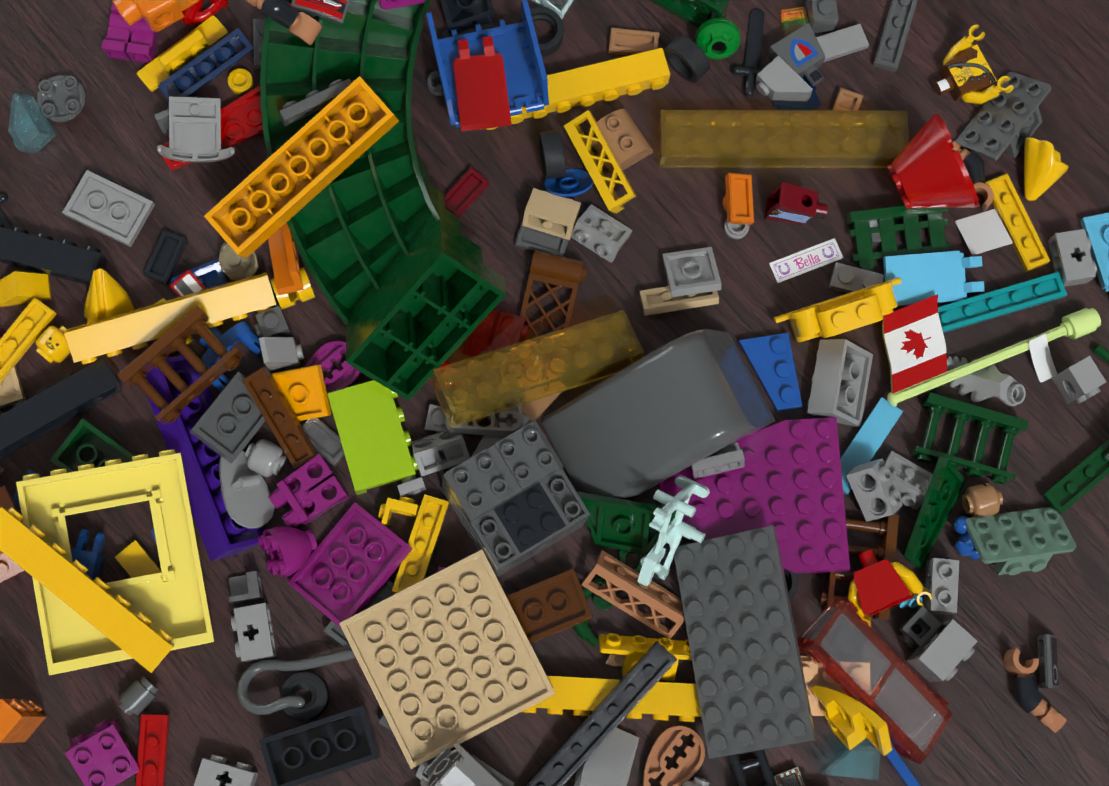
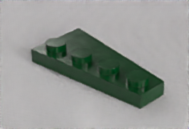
[904,456,966,570]

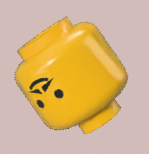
[36,326,71,363]

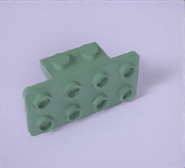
[966,507,1076,575]

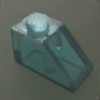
[8,93,56,153]
[820,740,880,780]

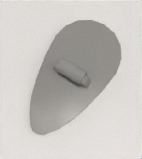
[219,450,275,528]

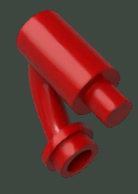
[180,0,228,26]

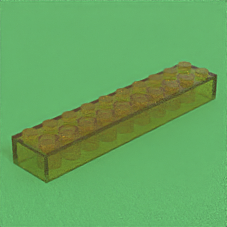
[658,110,909,168]

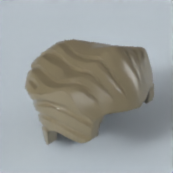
[219,241,259,280]

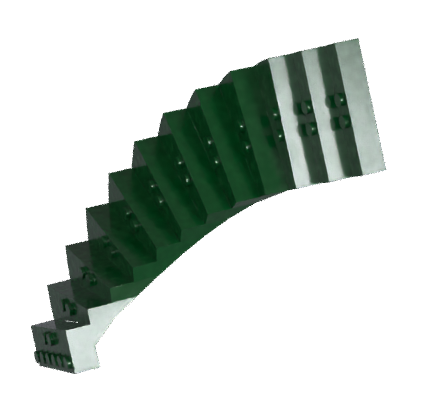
[260,0,507,401]

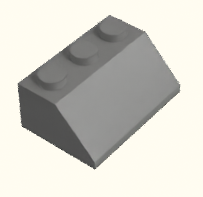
[807,339,873,427]

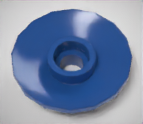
[544,169,594,198]

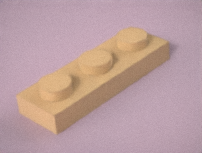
[640,286,719,316]

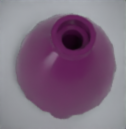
[258,526,317,579]

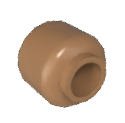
[962,483,1003,517]

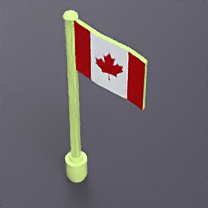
[882,294,1101,407]

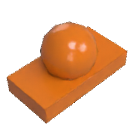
[722,173,754,225]

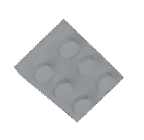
[62,170,155,248]

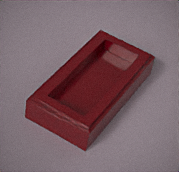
[444,167,490,218]

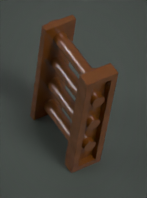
[117,305,243,425]
[819,515,899,621]

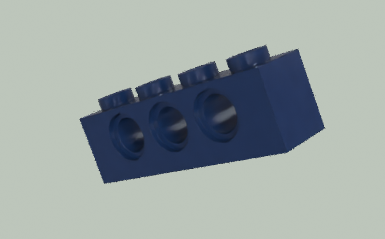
[158,28,254,102]

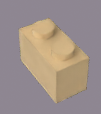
[522,188,581,240]

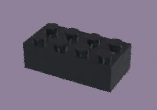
[259,706,381,786]

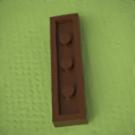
[242,366,318,469]

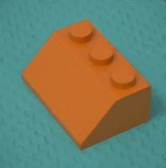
[0,698,46,743]

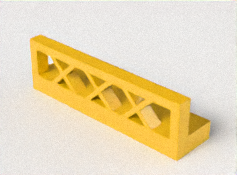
[564,110,636,214]

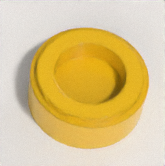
[227,68,253,95]

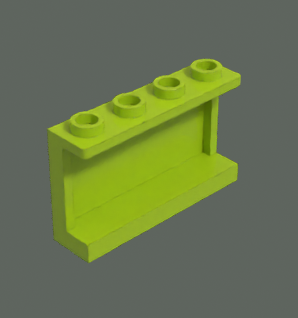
[327,380,419,495]

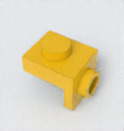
[378,496,420,527]

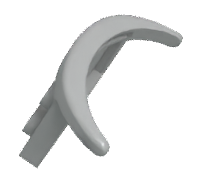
[157,96,235,162]

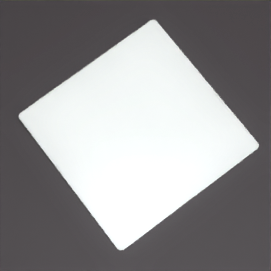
[955,209,1013,255]

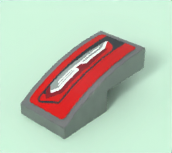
[290,0,350,25]

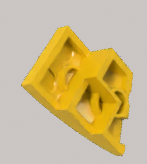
[810,685,892,756]

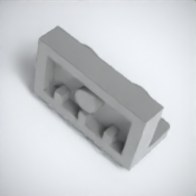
[571,204,633,263]
[691,442,745,479]
[874,451,933,510]

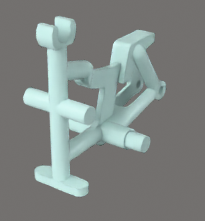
[638,475,710,587]

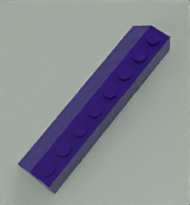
[146,356,265,561]

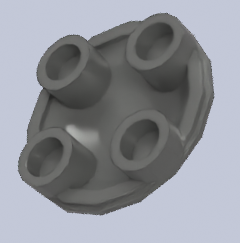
[37,75,86,122]

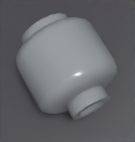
[245,439,286,477]

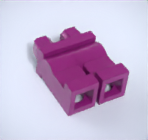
[101,3,159,63]
[268,454,350,528]

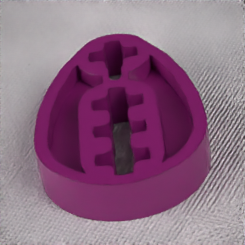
[305,341,361,396]

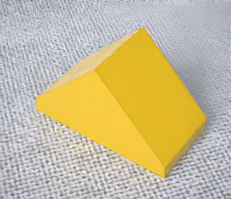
[0,271,52,307]

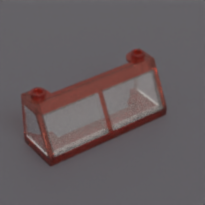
[797,599,953,764]

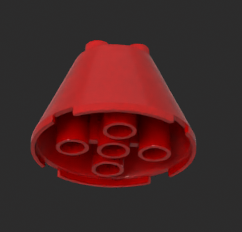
[887,113,980,210]

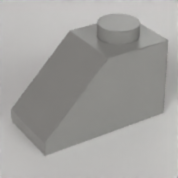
[755,55,813,101]
[259,337,304,374]

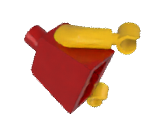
[848,550,932,630]

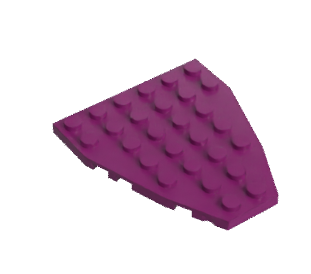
[660,417,850,574]

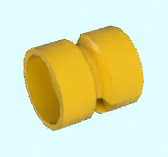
[270,267,316,310]

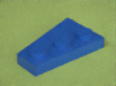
[738,333,802,412]

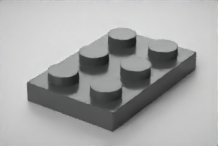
[190,372,266,464]

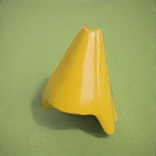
[1024,137,1068,201]
[84,268,134,323]

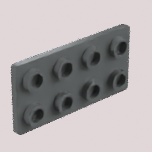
[956,72,1051,161]

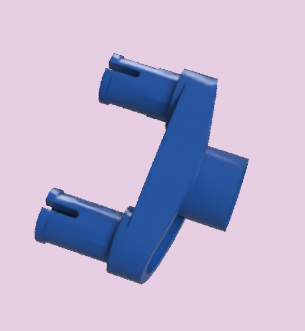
[195,321,262,393]

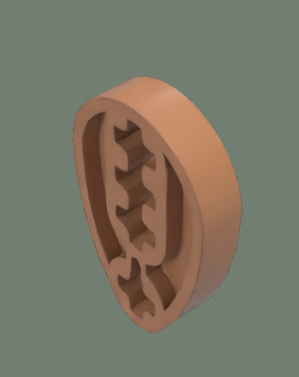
[643,726,705,786]

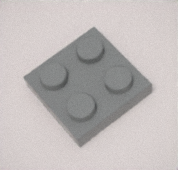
[662,247,722,297]

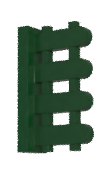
[845,206,952,271]

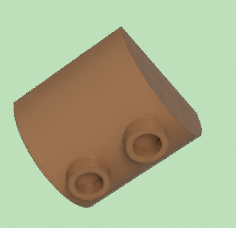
[586,109,653,177]

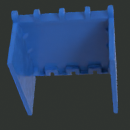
[426,0,549,128]

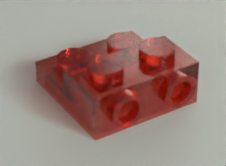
[463,310,529,366]

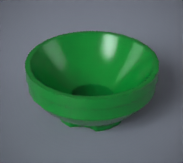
[696,18,740,60]

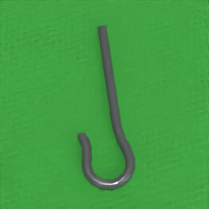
[237,649,356,715]

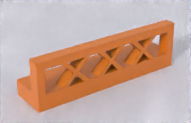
[268,222,304,296]

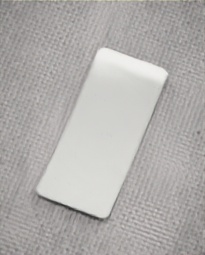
[1029,334,1057,382]

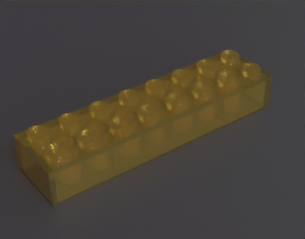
[432,310,644,428]

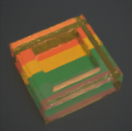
[780,7,808,36]

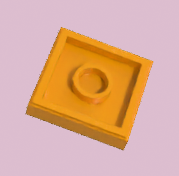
[271,364,332,421]

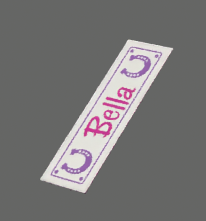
[769,238,843,283]

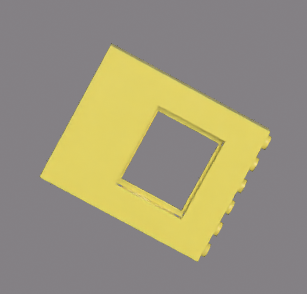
[16,449,214,675]

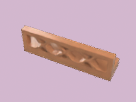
[582,550,685,639]

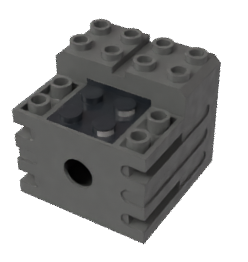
[442,421,590,578]

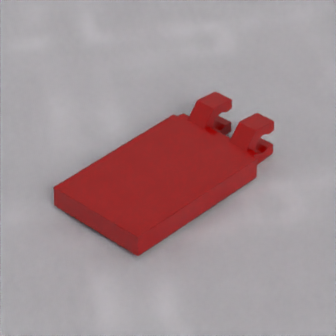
[453,36,512,132]

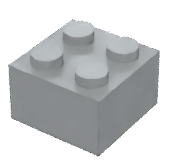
[906,619,978,682]

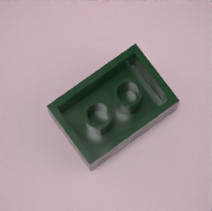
[50,418,134,510]

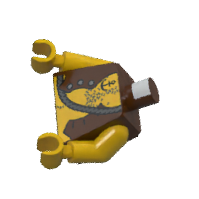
[934,25,1014,104]

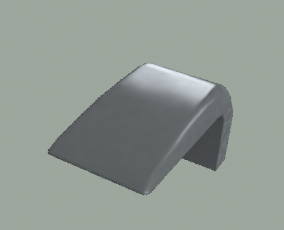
[542,329,776,500]

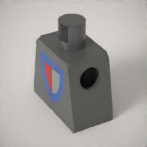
[767,23,825,86]

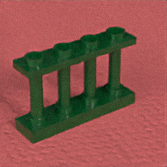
[910,393,1029,485]

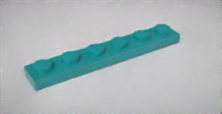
[938,272,1067,333]

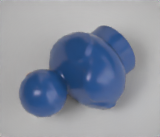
[953,516,980,560]

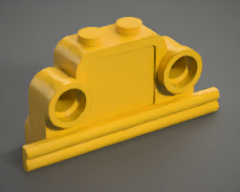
[773,277,902,342]

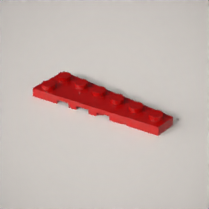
[162,86,263,171]

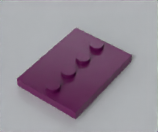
[288,502,413,629]

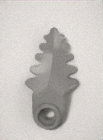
[947,356,1026,406]

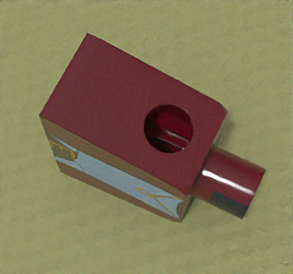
[764,182,828,225]

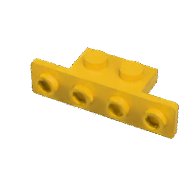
[137,16,229,92]
[598,633,692,681]

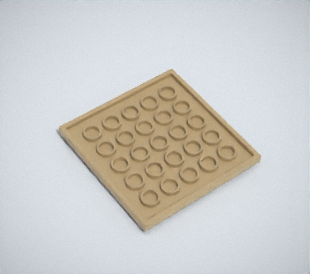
[339,550,556,769]

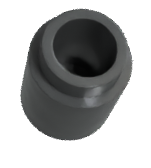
[119,675,159,716]

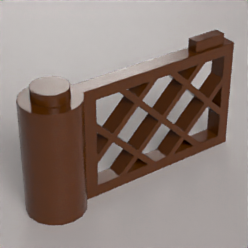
[513,250,588,358]

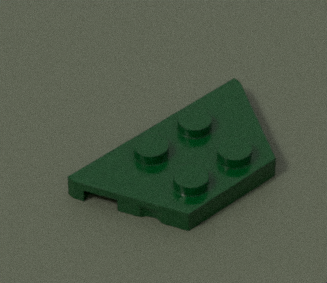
[577,491,677,554]

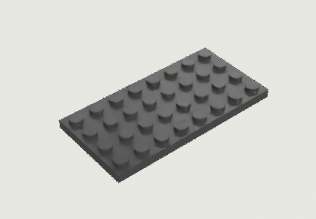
[674,525,816,759]

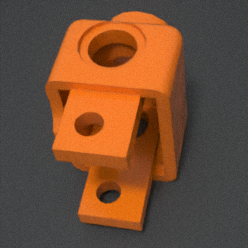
[112,0,199,32]

